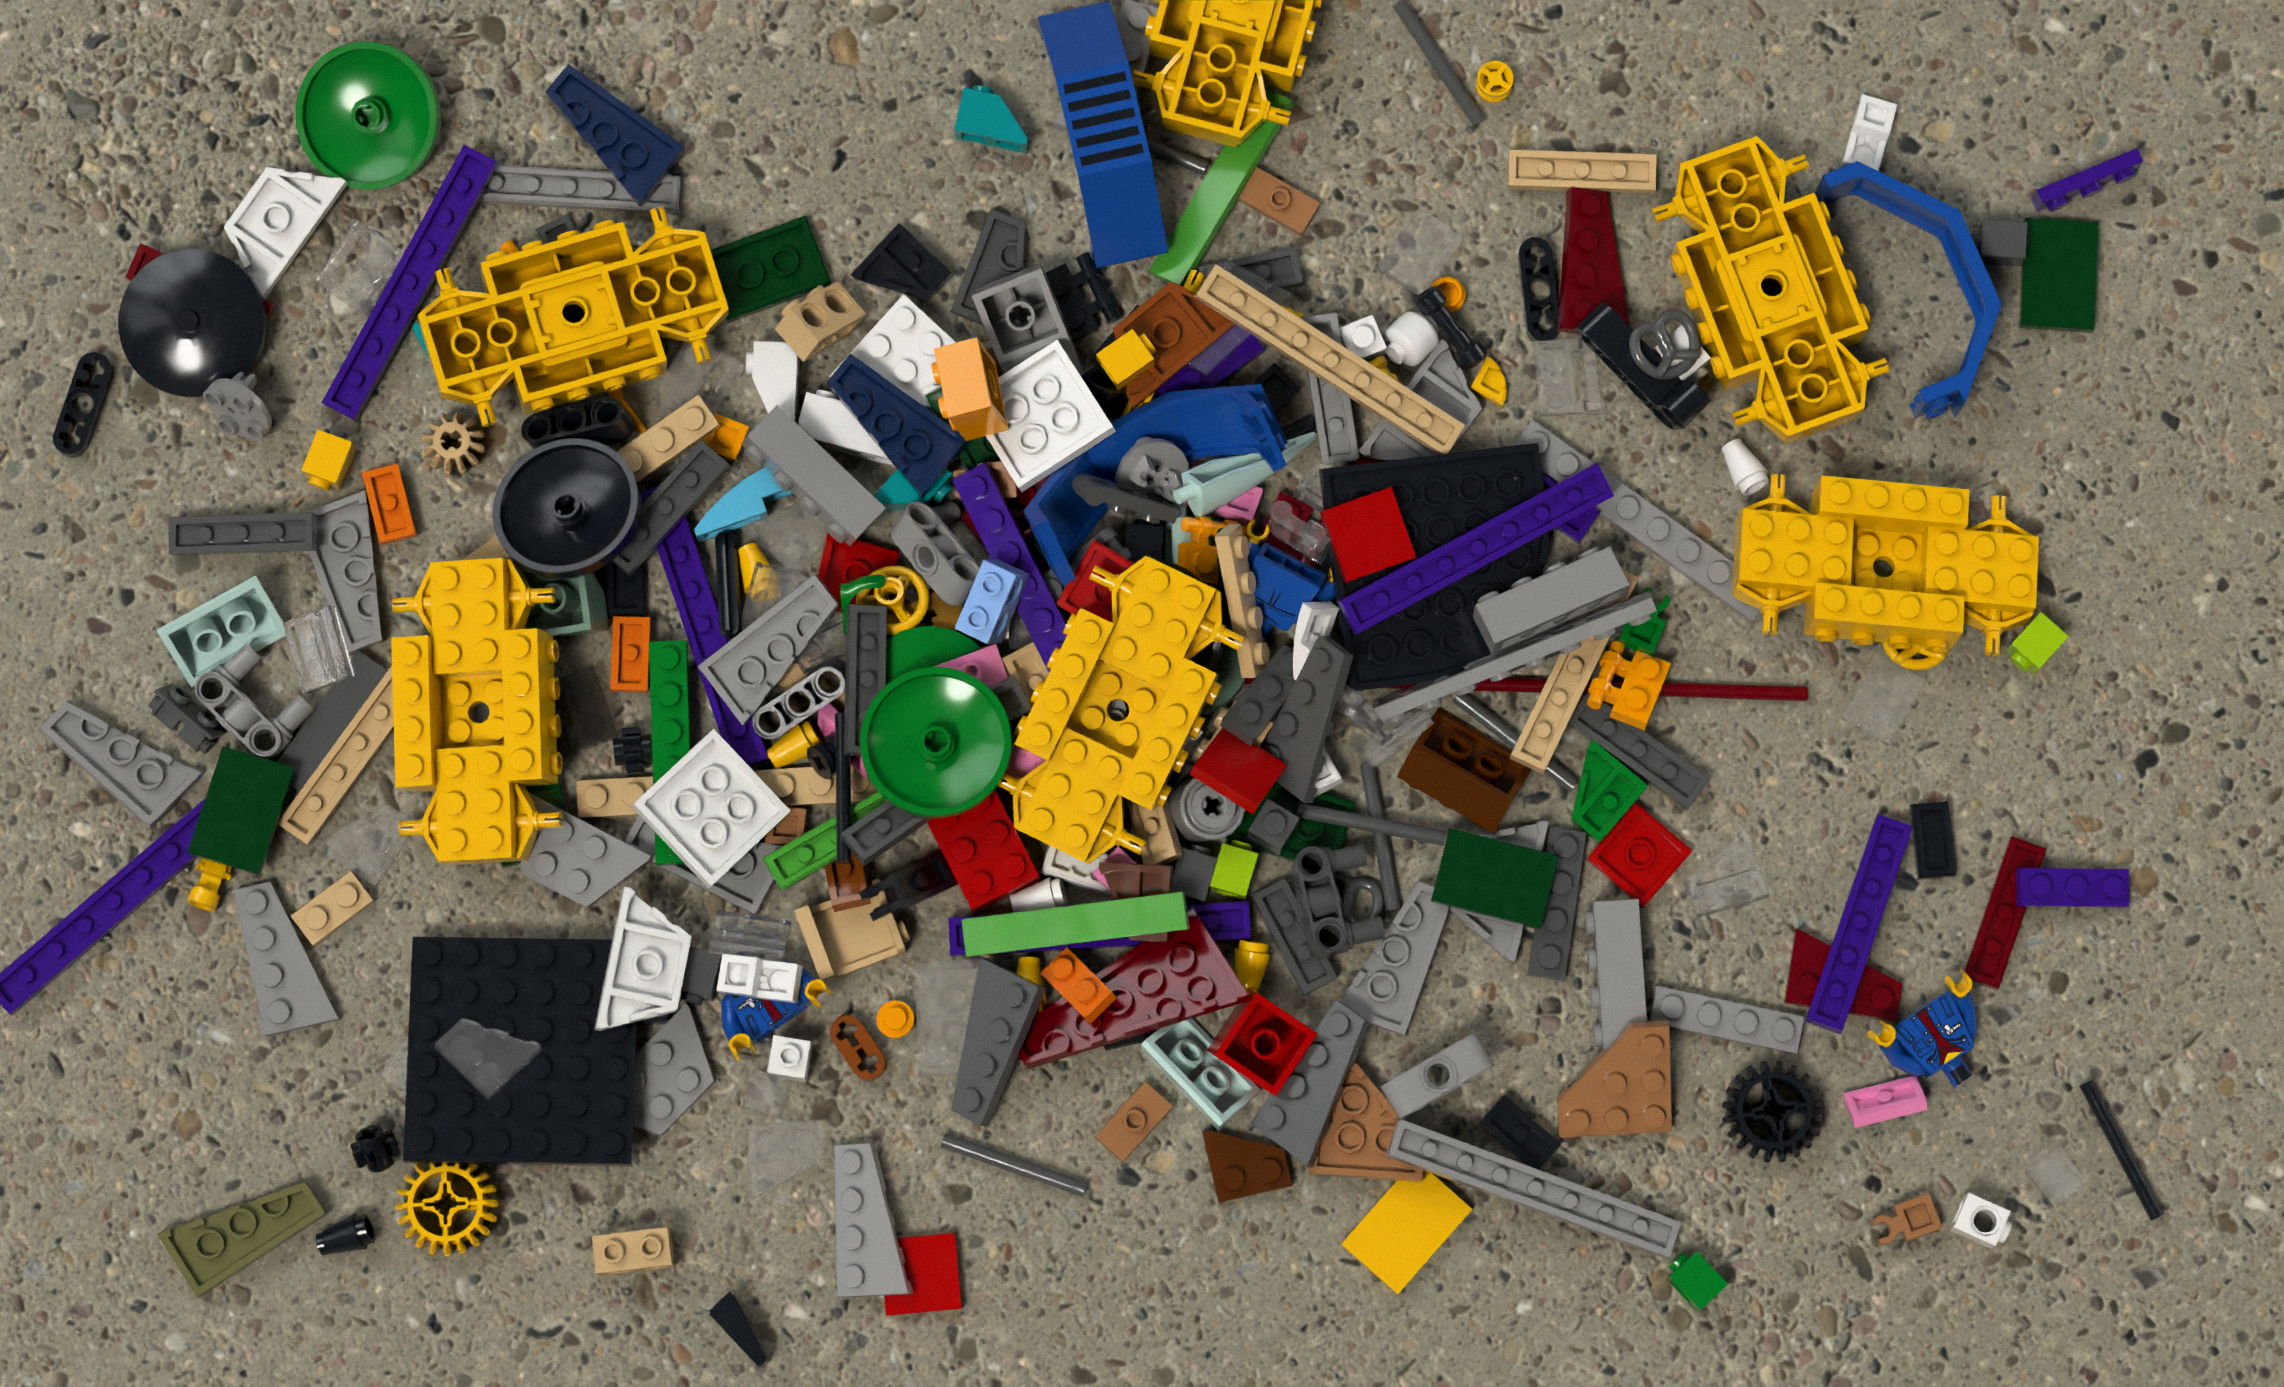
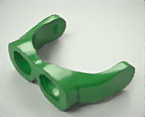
[840,575,890,638]

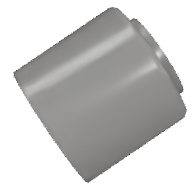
[1168,776,1245,842]

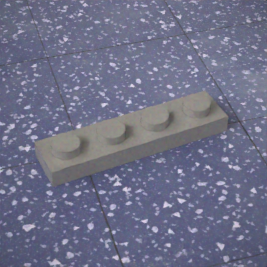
[1300,312,1359,465]
[1649,986,1804,1055]

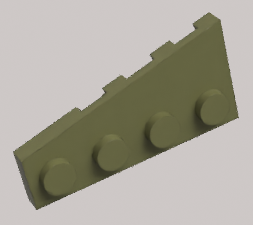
[156,1182,327,1298]

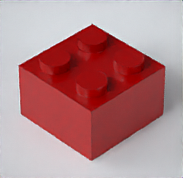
[1207,987,1318,1097]

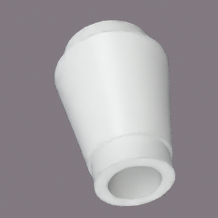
[1721,438,1769,496]
[1010,877,1068,912]

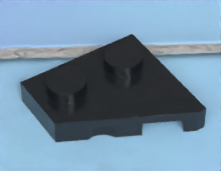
[850,223,954,301]

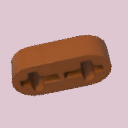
[830,1015,886,1081]

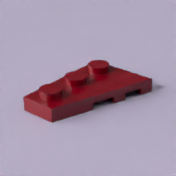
[1784,928,1902,1022]

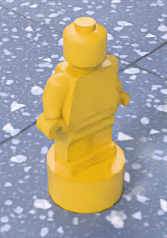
[187,859,232,912]

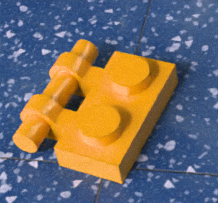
[1177,516,1250,587]
[1587,641,1671,731]

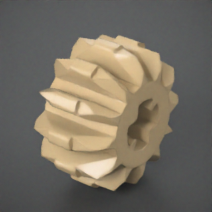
[422,412,485,476]

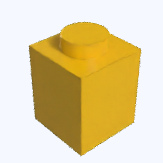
[1096,329,1156,390]
[301,430,357,492]

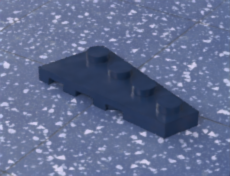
[546,64,685,207]
[827,353,968,499]

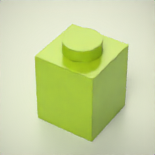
[2006,612,2069,675]
[1209,840,1258,901]

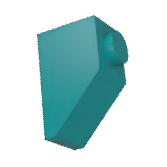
[954,85,1028,154]
[874,469,954,512]

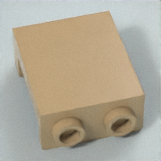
[794,879,910,983]

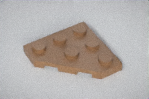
[1557,1020,1672,1138]
[1309,1063,1424,1183]

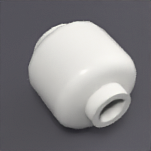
[1384,311,1439,366]

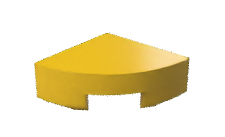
[1470,356,1507,407]

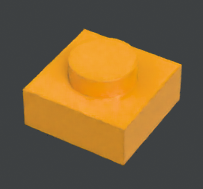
[703,413,750,463]

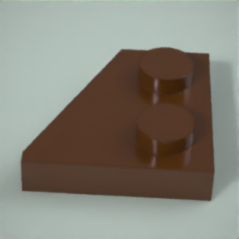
[1099,862,1173,942]
[1202,1130,1292,1203]

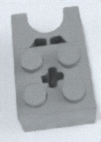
[972,263,1085,376]

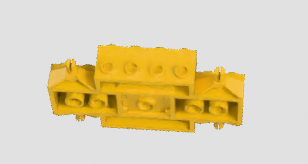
[1132,0,1323,148]
[1651,136,1890,444]
[418,206,729,427]
[1732,474,2039,656]
[999,556,1245,864]
[391,558,563,865]

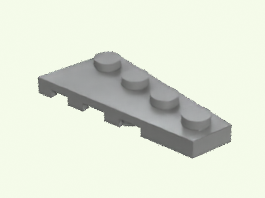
[308,490,384,655]
[234,882,340,1037]
[1340,882,1450,1036]
[834,1143,913,1298]

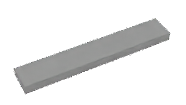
[477,165,681,215]

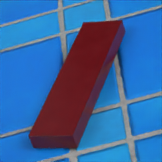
[1961,836,2047,990]

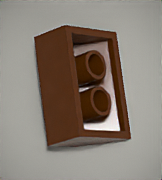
[1396,708,1532,833]

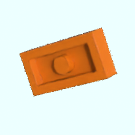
[362,463,417,546]
[610,616,651,693]
[1040,947,1117,1024]

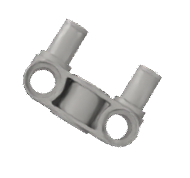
[891,501,991,606]
[195,643,314,761]
[1381,1033,1495,1119]

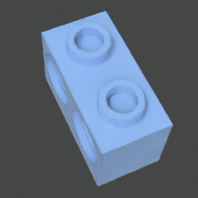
[954,559,1030,644]

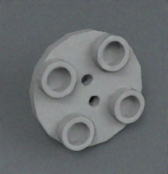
[203,372,272,441]
[1115,436,1189,503]

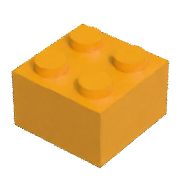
[931,337,1009,441]

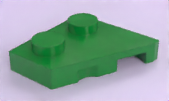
[1570,740,1648,844]

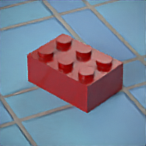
[926,791,1040,915]

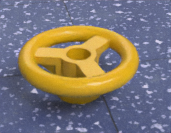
[856,566,930,635]

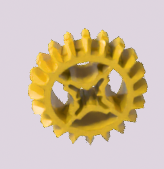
[395,1163,499,1257]

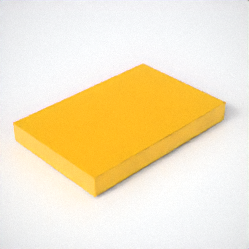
[1341,1170,1472,1295]

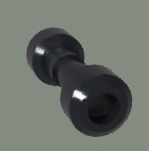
[1415,286,1487,369]

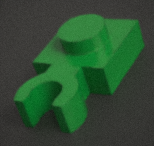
[1618,587,1670,656]

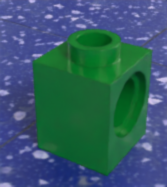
[1666,1251,1728,1312]

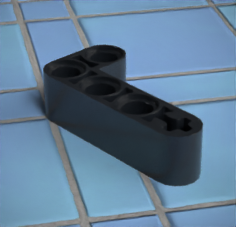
[1574,301,1710,430]

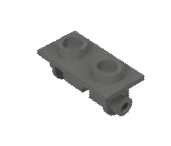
[149,684,227,754]

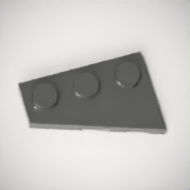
[950,209,1025,326]

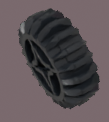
[1722,1061,1824,1163]

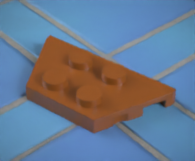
[1113,281,1236,409]

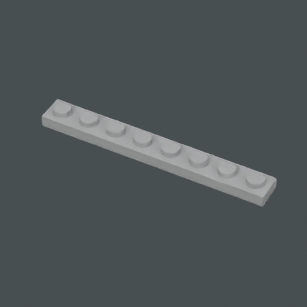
[1513,419,1760,624]
[1371,591,1657,724]
[1385,1119,1681,1259]

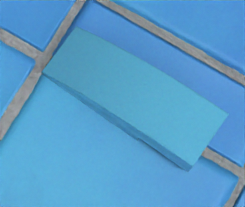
[694,467,793,543]

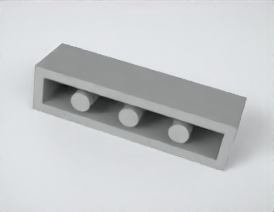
[741,405,886,546]
[1473,546,1630,655]
[1585,899,1647,1051]

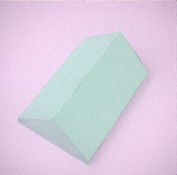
[157,575,290,688]
[1141,1019,1261,1131]

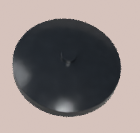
[118,249,268,398]
[493,438,642,579]

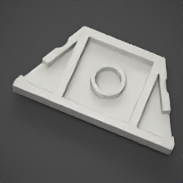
[224,167,348,299]
[594,887,692,1031]

